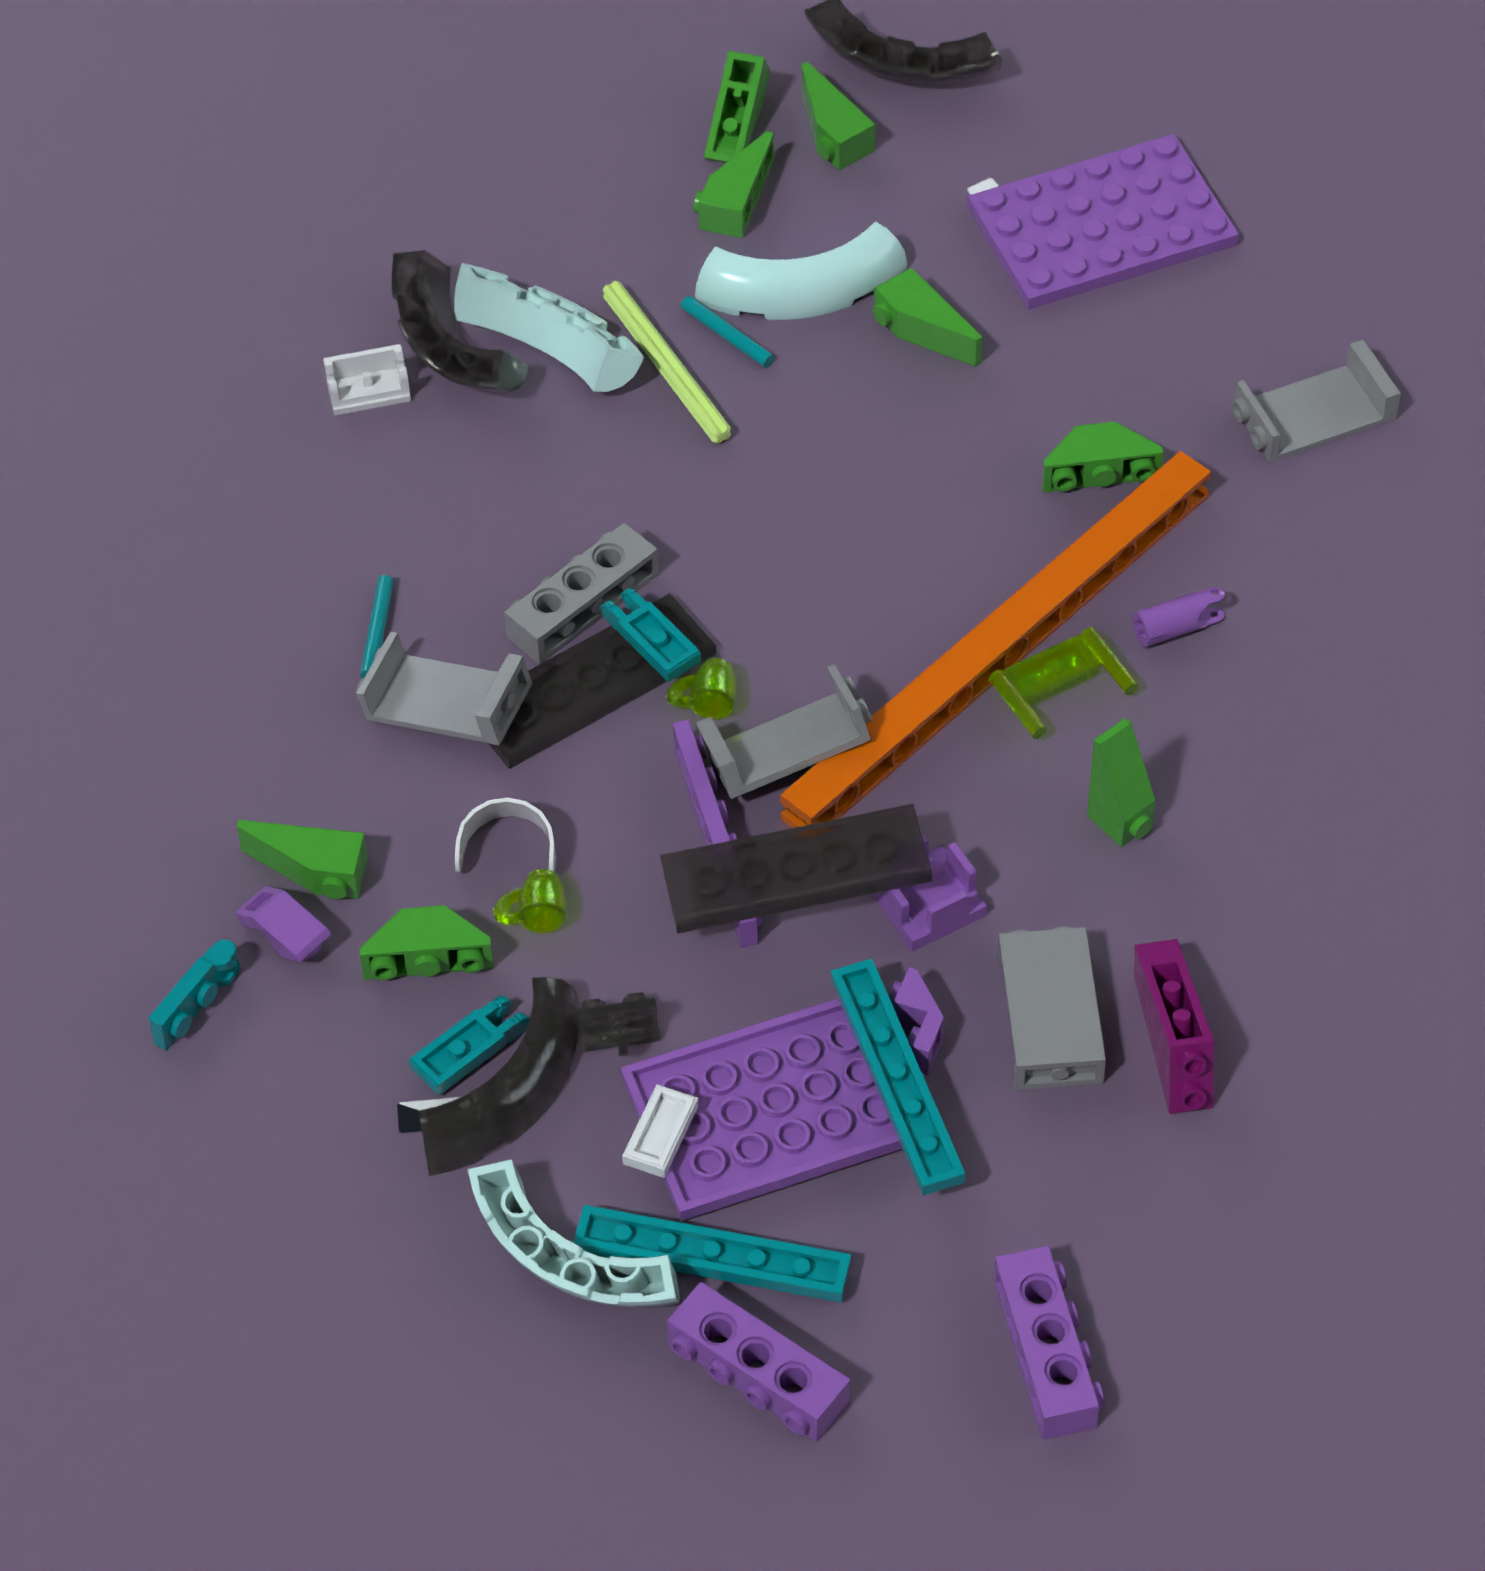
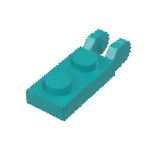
[600,587,701,682]
[149,938,240,1051]
[409,995,530,1096]

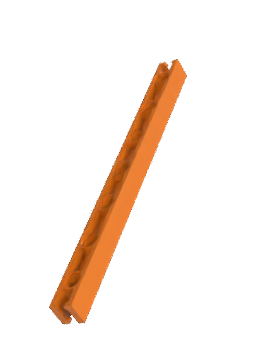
[780,451,1211,843]

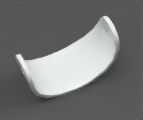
[455,797,557,875]

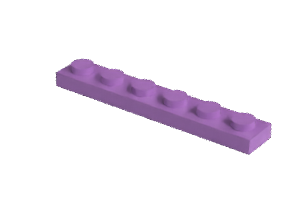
[672,719,764,948]

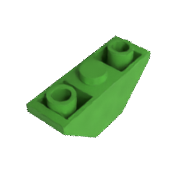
[1042,421,1164,493]
[359,905,494,980]

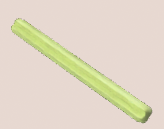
[603,281,731,444]

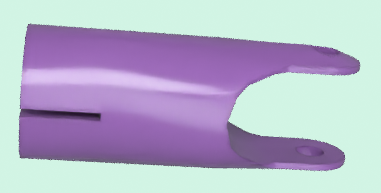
[1132,587,1225,647]

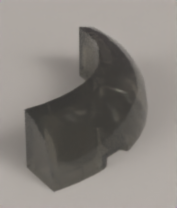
[804,0,1002,84]
[392,250,529,392]
[419,977,580,1176]

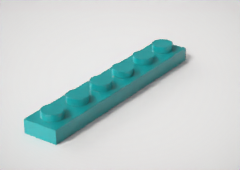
[831,958,966,1196]
[573,1205,851,1303]

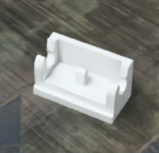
[323,344,411,416]

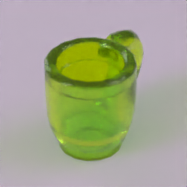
[666,658,737,720]
[493,869,566,933]

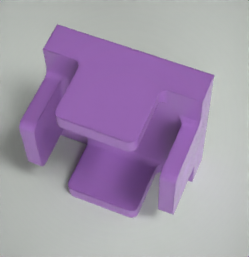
[868,835,987,952]

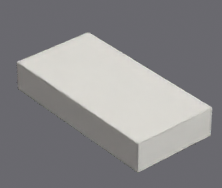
[622,1084,698,1178]

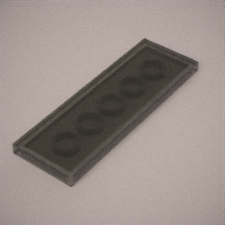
[488,593,716,769]
[660,804,933,934]

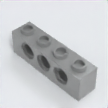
[504,523,659,665]

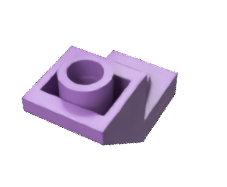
[234,886,331,962]
[889,967,944,1076]

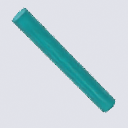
[680,296,775,368]
[360,575,394,678]

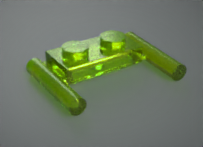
[989,627,1139,739]

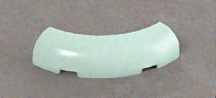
[695,221,907,320]
[454,263,644,392]
[468,1159,680,1308]

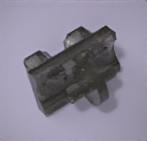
[576,992,660,1056]

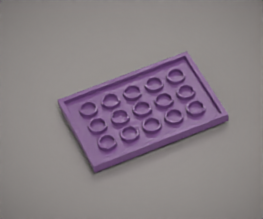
[967,134,1239,310]
[620,998,902,1221]

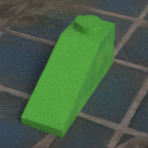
[704,51,770,163]
[801,62,875,171]
[693,131,774,238]
[872,268,983,366]
[1087,717,1156,847]
[237,819,368,899]

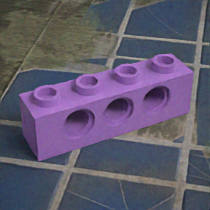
[993,1245,1104,1440]
[667,1281,851,1442]

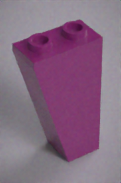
[1134,939,1214,1114]

